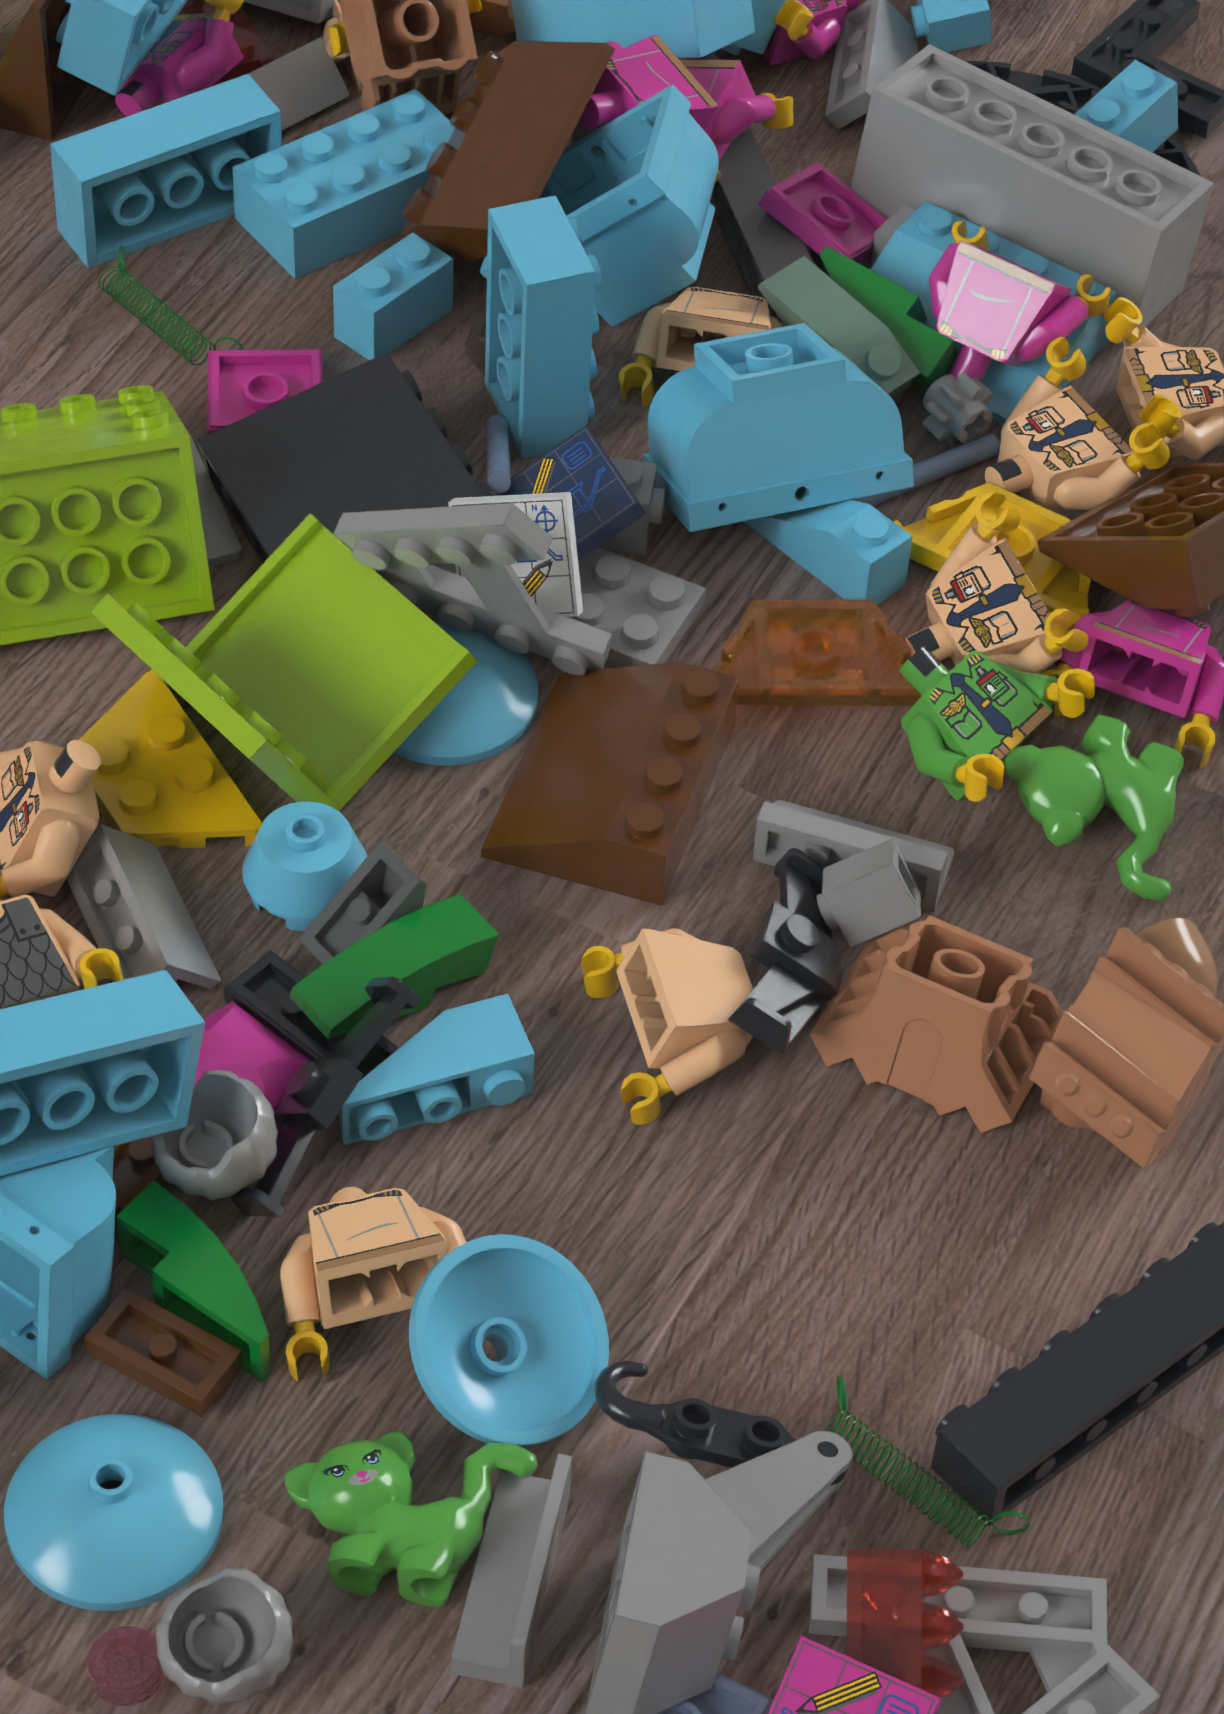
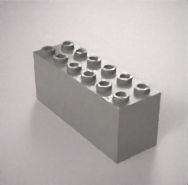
[851,44,1215,326]

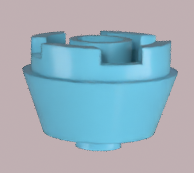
[242,801,368,931]

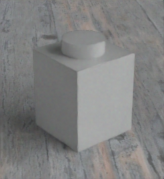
[817,838,921,948]

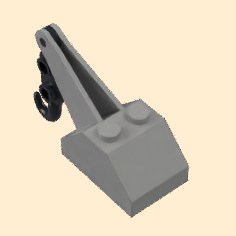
[585,1361,852,1714]

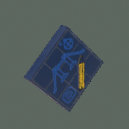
[492,425,646,561]

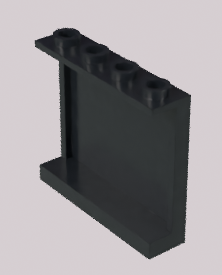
[197,353,494,564]

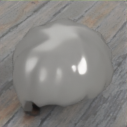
[151,1070,278,1201]
[156,1567,294,1706]

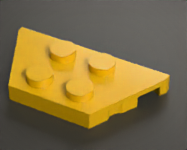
[893,482,1090,632]
[79,670,262,849]

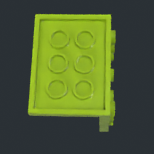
[0,385,215,645]
[91,513,478,811]

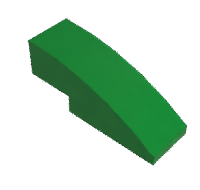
[819,246,958,392]
[289,894,500,1039]
[117,1180,271,1383]

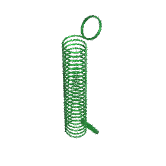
[98,245,244,365]
[824,1376,1030,1549]

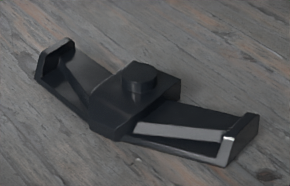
[728,848,844,1054]
[231,977,419,1217]

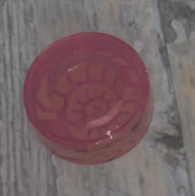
[87,1626,164,1706]

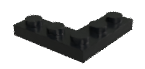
[1071,0,1224,139]

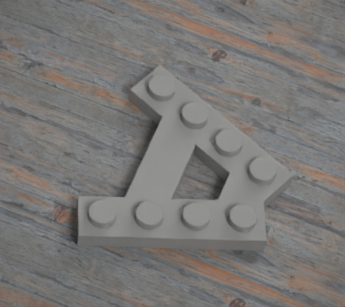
[333,503,612,675]
[808,1554,1161,1714]

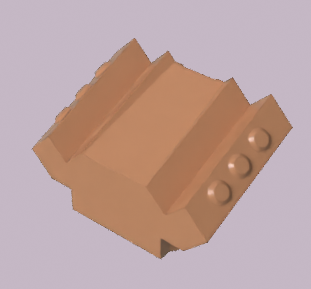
[339,0,478,114]
[809,915,1063,1134]
[1029,927,1224,1168]

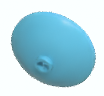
[394,622,538,766]
[409,1234,609,1447]
[4,1414,224,1611]

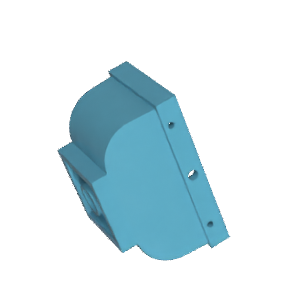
[480,84,719,328]
[642,323,914,532]
[0,1146,116,1380]

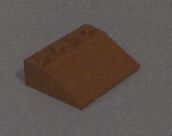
[0,0,88,141]
[399,41,615,273]
[1037,462,1224,617]
[481,662,739,906]

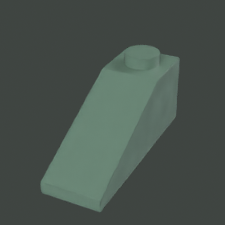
[757,256,920,401]

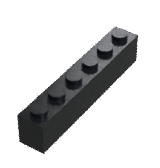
[931,1222,1224,1526]

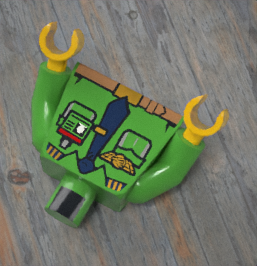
[898,645,1095,802]

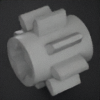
[922,372,994,446]

